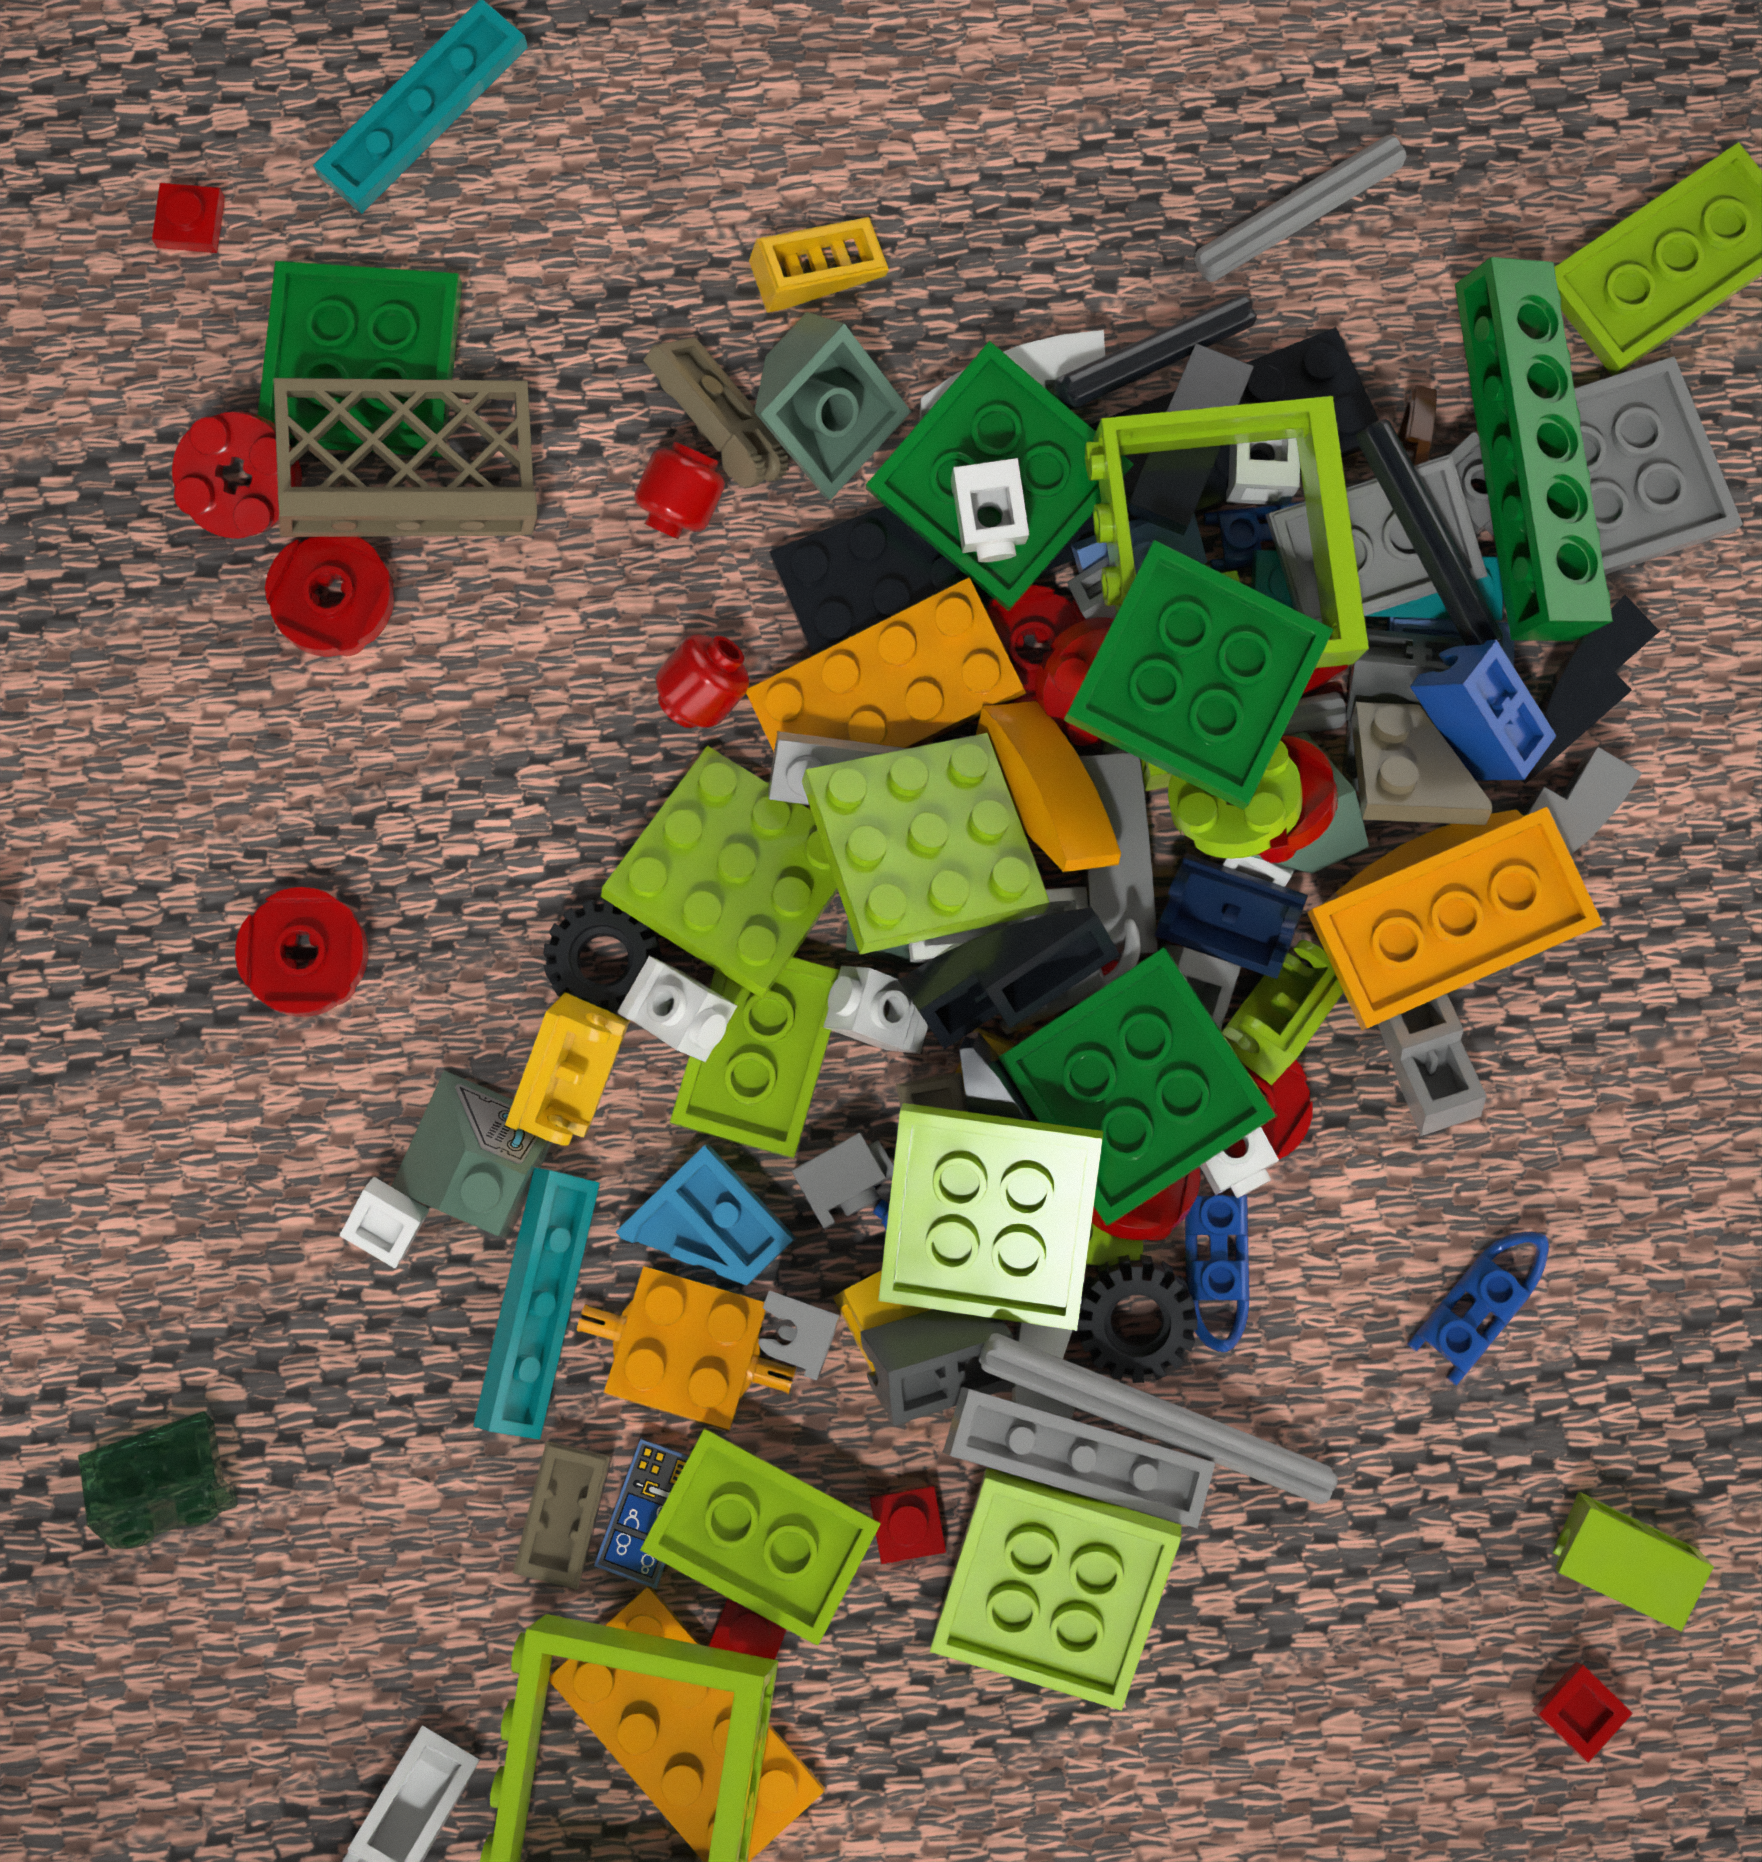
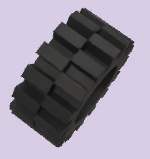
[543,899,662,1015]
[1078,1254,1197,1383]

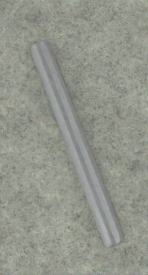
[979,1333,1338,1504]

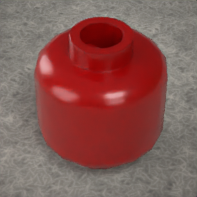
[634,441,725,539]
[655,634,750,728]

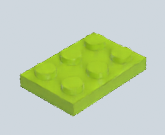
[670,957,840,1160]
[640,1428,881,1646]

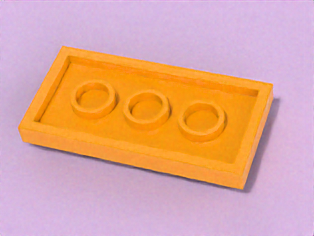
[746,577,1026,752]
[1307,807,1603,1031]
[549,1586,825,1862]

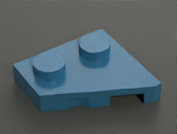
[616,1144,797,1285]

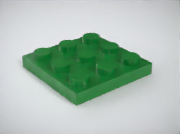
[258,261,462,457]
[866,341,1134,611]
[1064,540,1334,810]
[998,947,1277,1226]

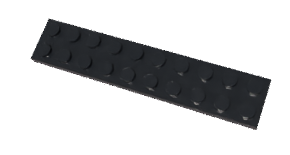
[769,327,1379,656]

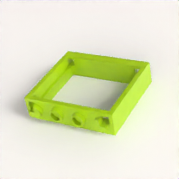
[1085,396,1369,668]
[480,1614,778,1862]

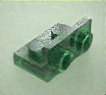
[78,1411,238,1549]

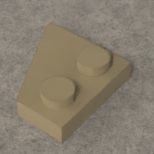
[1351,702,1492,825]

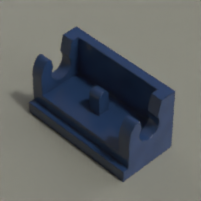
[1154,853,1308,979]

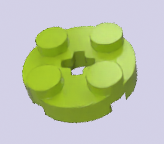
[1168,741,1303,859]

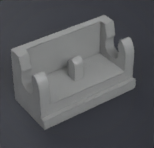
[758,1291,840,1380]

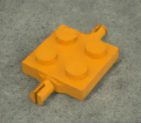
[577,1266,797,1432]

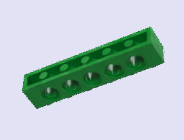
[1455,257,1613,641]

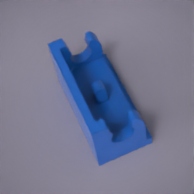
[1410,640,1556,780]

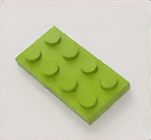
[1554,142,1762,376]

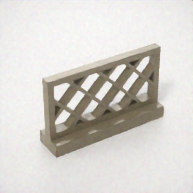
[274,378,537,537]

